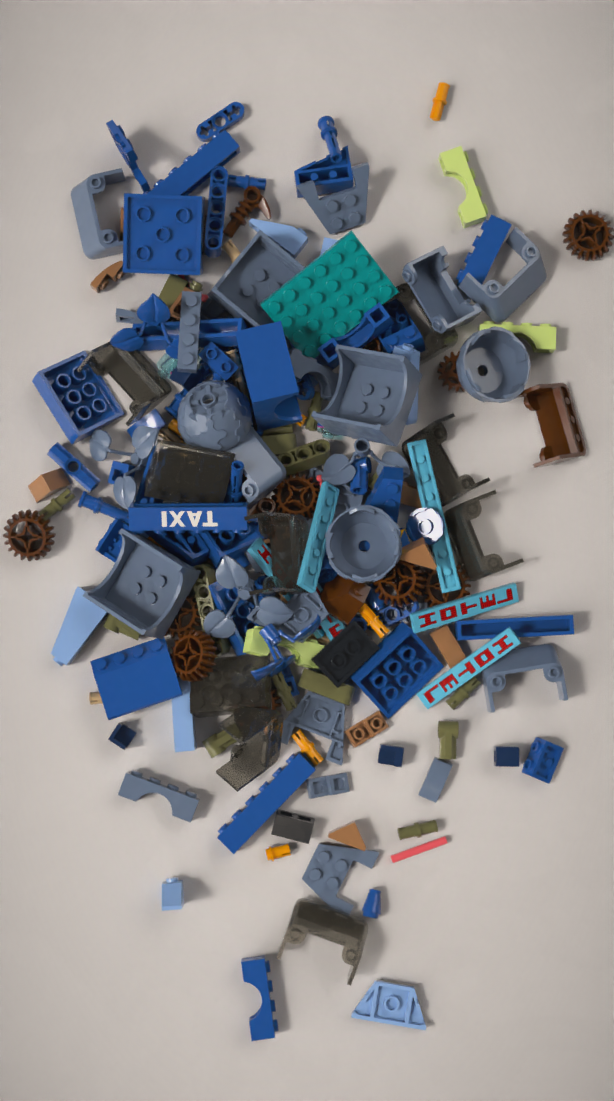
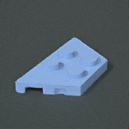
[351,980,426,1030]

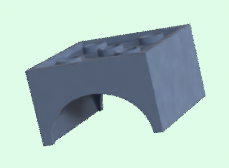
[207,230,305,328]
[311,345,422,447]
[83,528,201,639]

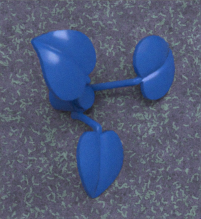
[110,293,200,359]
[251,615,321,681]

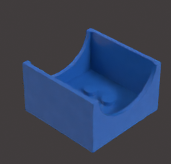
[123,193,205,275]
[235,321,303,431]

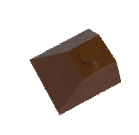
[319,574,371,625]

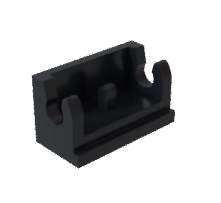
[271,809,315,844]

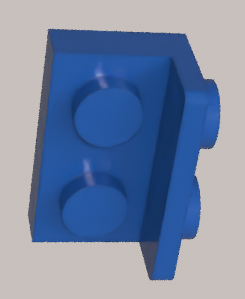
[522,737,564,784]

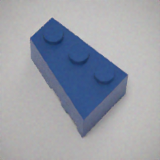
[294,145,353,198]
[364,466,403,523]
[146,530,210,567]

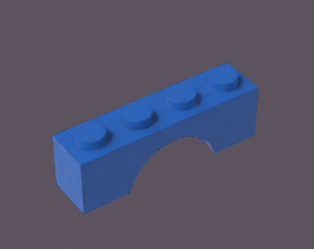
[318,302,394,369]
[241,955,279,1041]

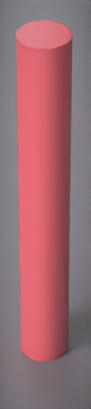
[391,836,447,863]

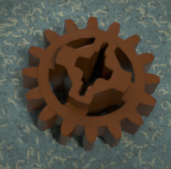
[437,351,479,393]

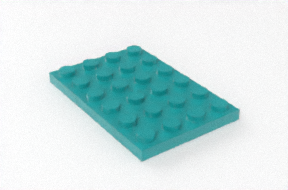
[260,230,399,358]

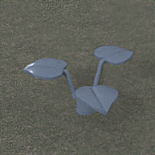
[89,426,159,510]
[321,438,410,485]
[203,555,293,638]

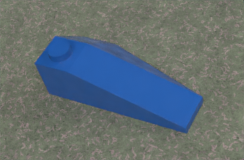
[208,581,263,656]

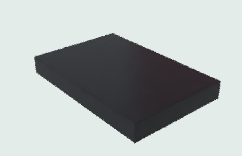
[311,620,380,688]

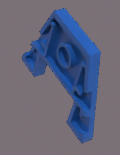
[106,120,151,193]

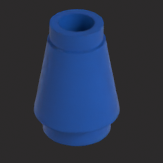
[362,889,381,919]

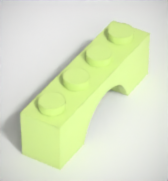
[438,146,488,228]
[478,321,556,353]
[243,626,324,669]

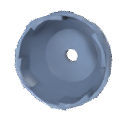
[456,326,531,403]
[177,380,253,453]
[325,505,402,583]

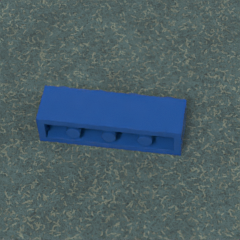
[456,215,512,286]

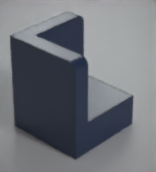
[170,367,203,392]
[108,722,137,750]
[378,744,404,767]
[494,746,519,767]

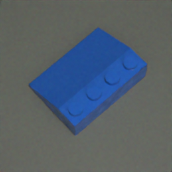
[32,350,124,445]
[179,477,267,568]
[350,621,444,719]
[90,637,183,720]

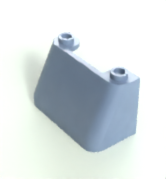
[402,246,483,334]

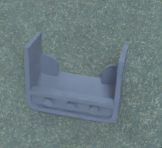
[71,168,126,260]
[458,227,547,323]
[191,426,286,511]
[481,644,568,713]

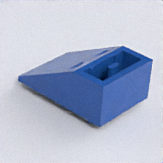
[376,298,426,354]

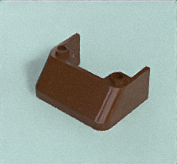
[516,383,586,468]

